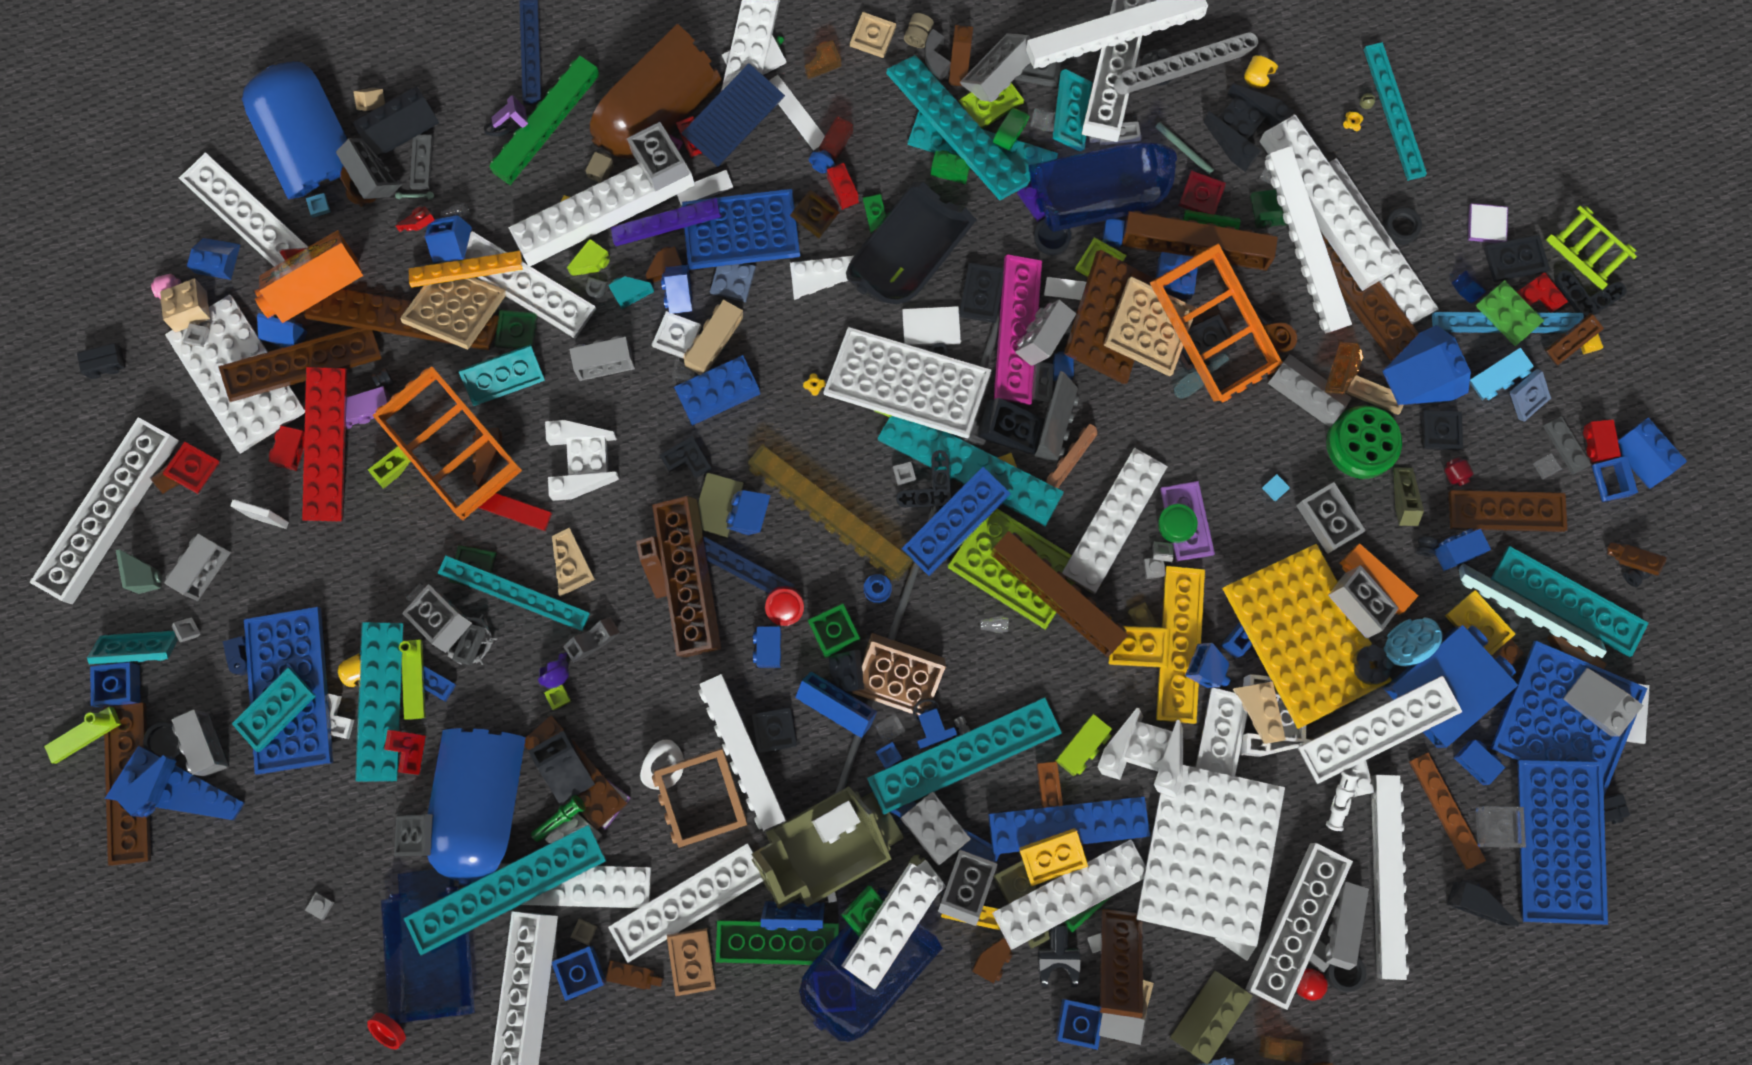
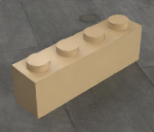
[683,300,743,375]

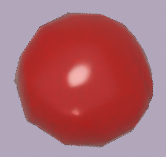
[1296,968,1328,1001]

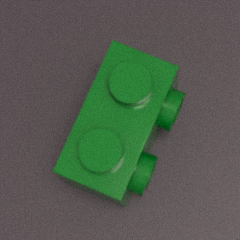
[931,150,970,184]

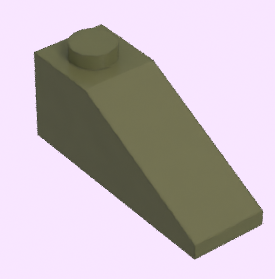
[1393,468,1424,526]

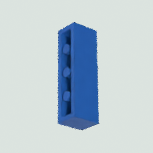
[795,672,877,738]

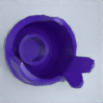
[537,652,569,689]

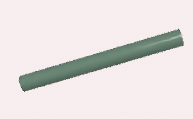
[1155,122,1214,175]

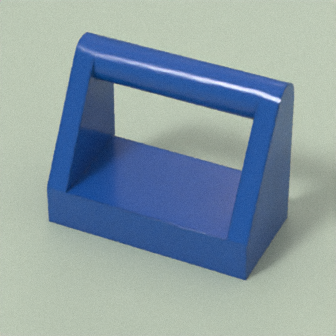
[1592,456,1638,502]

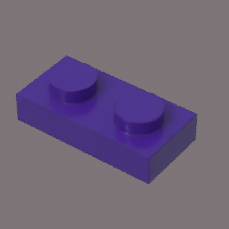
[1017,182,1054,222]

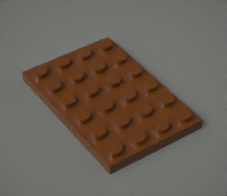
[1064,250,1155,384]

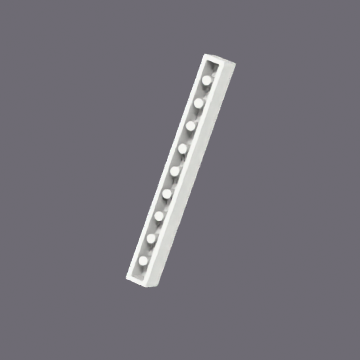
[1026,0,1208,68]
[1265,146,1352,334]
[1371,775,1409,980]

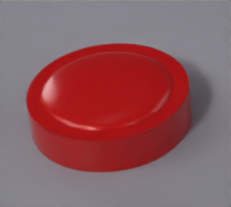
[765,586,804,626]
[367,1013,406,1050]

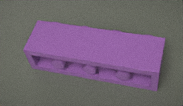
[346,387,390,429]

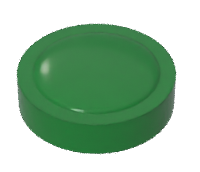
[1158,504,1198,543]

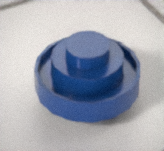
[809,150,835,173]
[864,574,892,603]

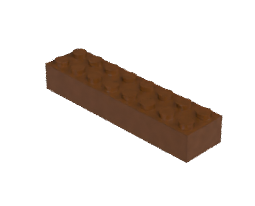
[1121,211,1278,271]
[652,496,721,657]
[991,531,1128,658]

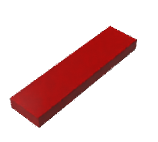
[478,493,552,531]

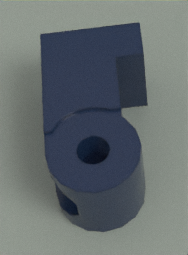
[222,636,248,675]

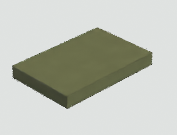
[697,473,744,538]

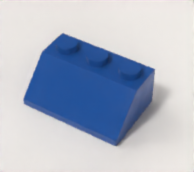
[1618,418,1687,489]

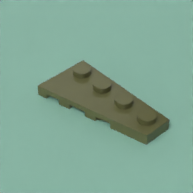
[994,860,1050,948]

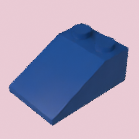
[115,755,177,817]

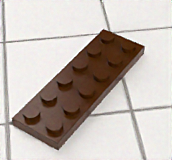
[1449,490,1568,532]
[524,716,628,831]
[1100,909,1143,1019]

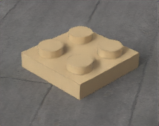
[850,12,896,58]

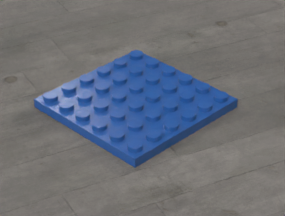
[1490,641,1648,796]

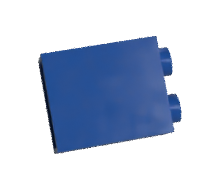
[1383,625,1518,748]

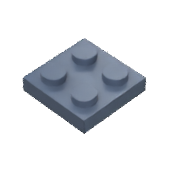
[710,263,756,302]
[1510,369,1551,422]

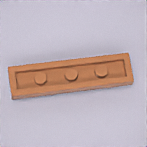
[1046,424,1097,488]

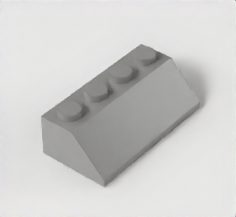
[960,33,1031,102]
[1268,354,1351,427]

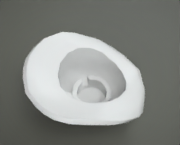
[640,740,684,790]

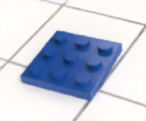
[761,901,825,931]

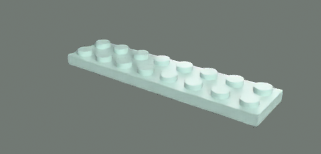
[1459,564,1607,658]

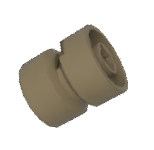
[904,13,934,48]

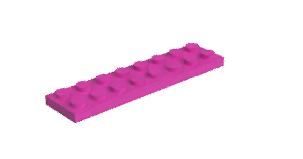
[994,254,1042,405]

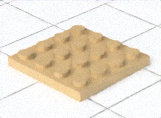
[1103,277,1197,376]
[400,278,506,349]

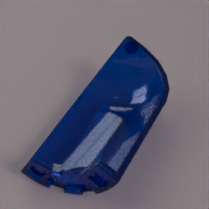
[1028,143,1177,232]
[799,888,943,1042]

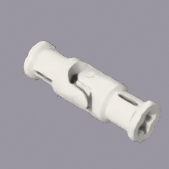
[1326,770,1360,831]

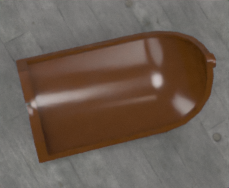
[590,23,722,159]

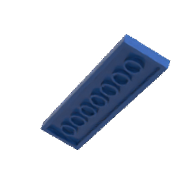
[988,797,1150,854]

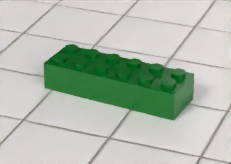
[715,920,839,966]

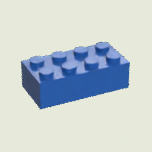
[674,355,760,426]

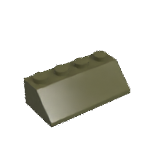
[1170,970,1253,1065]

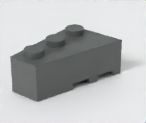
[336,138,403,199]

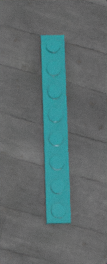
[1363,42,1427,181]
[438,555,590,632]

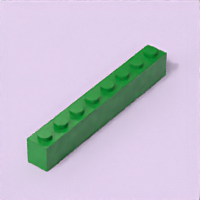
[489,56,600,185]

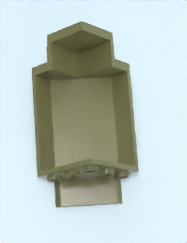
[751,786,903,909]

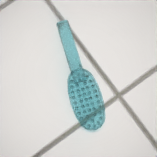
[1174,354,1229,399]

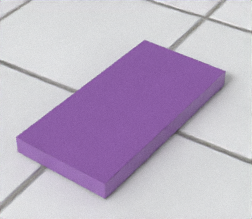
[1160,481,1215,562]

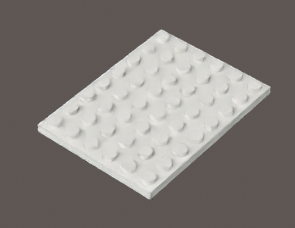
[1136,765,1285,947]

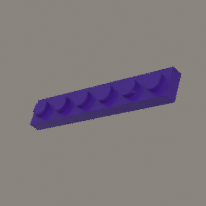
[611,198,721,246]

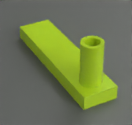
[399,639,426,720]
[44,707,121,764]

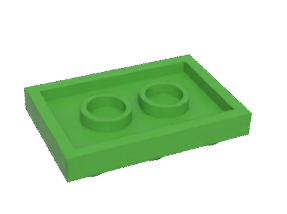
[1476,280,1544,346]

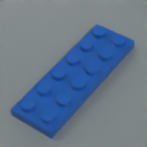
[902,467,1011,576]

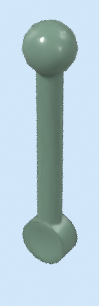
[395,192,434,200]

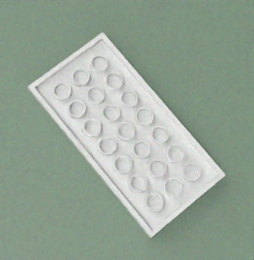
[165,295,305,454]
[824,327,991,439]

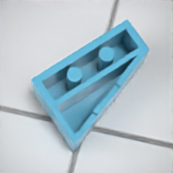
[1470,348,1534,400]

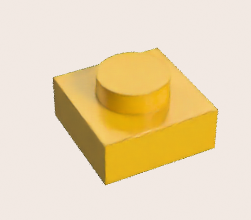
[1581,334,1603,354]

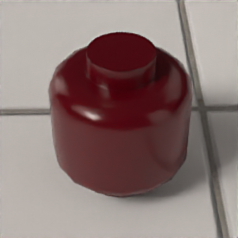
[1444,457,1474,486]

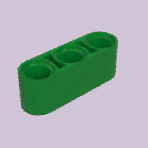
[993,107,1030,151]

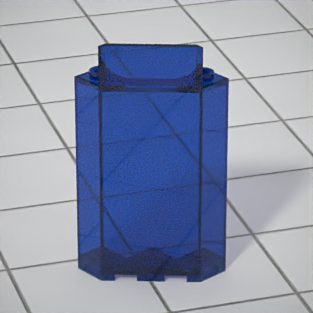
[381,869,475,1023]

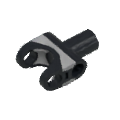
[1038,926,1080,987]

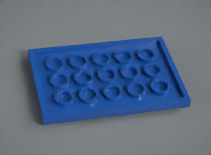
[682,189,800,270]

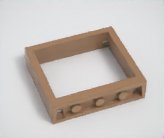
[652,747,747,848]

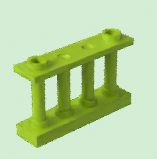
[1546,206,1637,290]

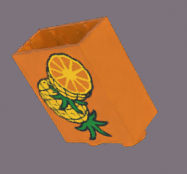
[255,230,363,323]

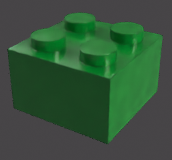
[808,604,860,658]

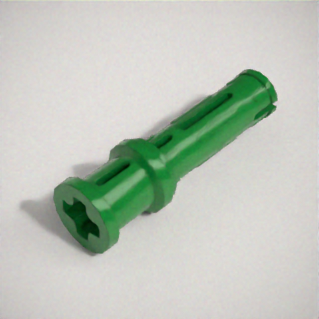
[531,795,586,842]

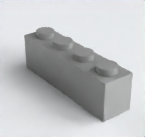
[1325,882,1369,970]

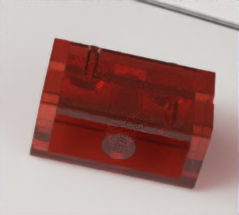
[819,116,853,162]

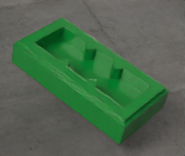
[863,194,886,234]

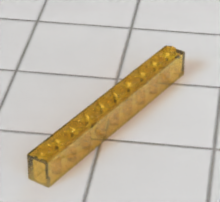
[748,445,913,581]

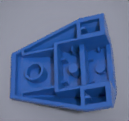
[1382,325,1471,405]

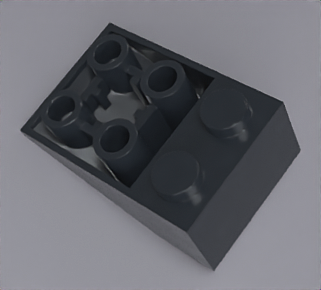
[528,731,596,805]

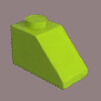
[567,239,610,276]
[368,446,411,489]

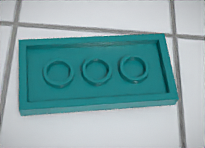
[1053,69,1093,151]
[459,345,545,406]
[87,631,178,665]
[232,667,316,752]

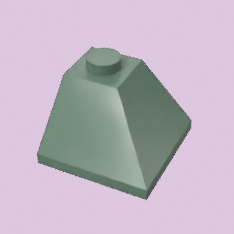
[116,549,162,594]

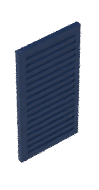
[681,63,785,167]

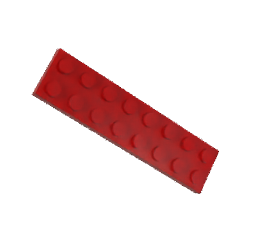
[302,367,347,522]

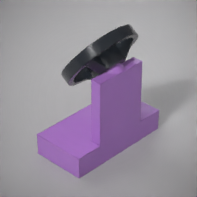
[484,95,528,136]

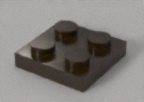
[790,190,840,238]

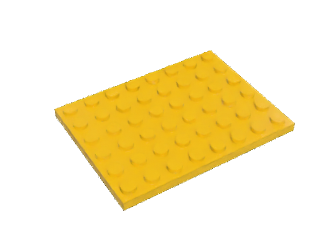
[1222,544,1392,729]

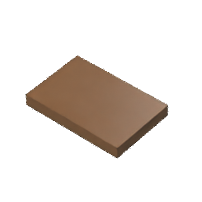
[667,928,716,996]

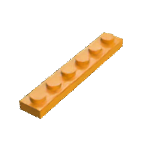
[409,251,523,287]

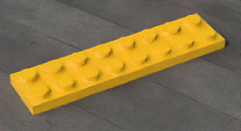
[1156,566,1205,724]

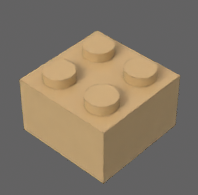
[160,278,210,333]

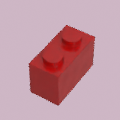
[827,163,858,210]
[1583,420,1621,463]
[269,426,305,471]

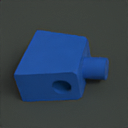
[1185,643,1230,688]

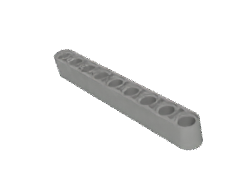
[1114,33,1258,94]

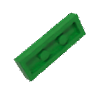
[1183,210,1241,230]

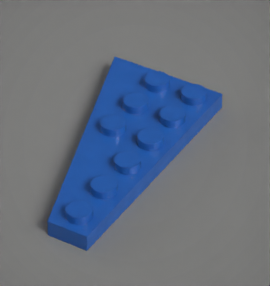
[104,746,244,820]

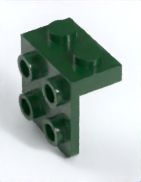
[1250,189,1288,228]

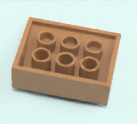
[852,633,946,715]

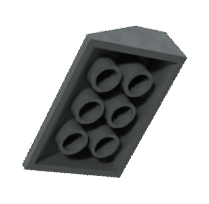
[1035,371,1080,463]

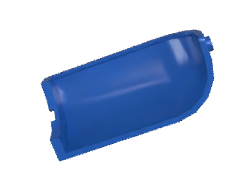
[242,61,347,199]
[427,728,526,886]

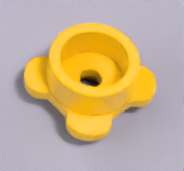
[1343,112,1363,131]
[803,373,826,396]

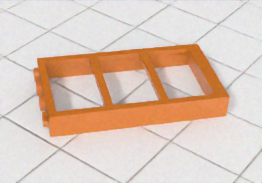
[1150,244,1282,402]
[372,366,522,520]

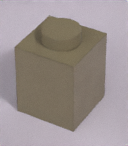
[585,152,614,183]

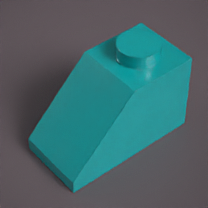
[608,276,654,310]

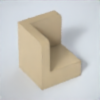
[354,88,385,111]

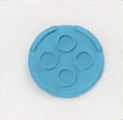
[1384,617,1443,666]

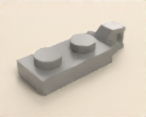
[1089,121,1141,145]

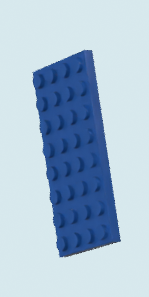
[244,607,333,775]
[1517,760,1608,925]

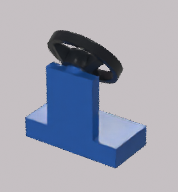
[912,698,957,750]

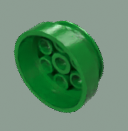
[1326,406,1402,479]

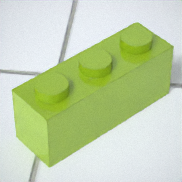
[1055,714,1112,776]

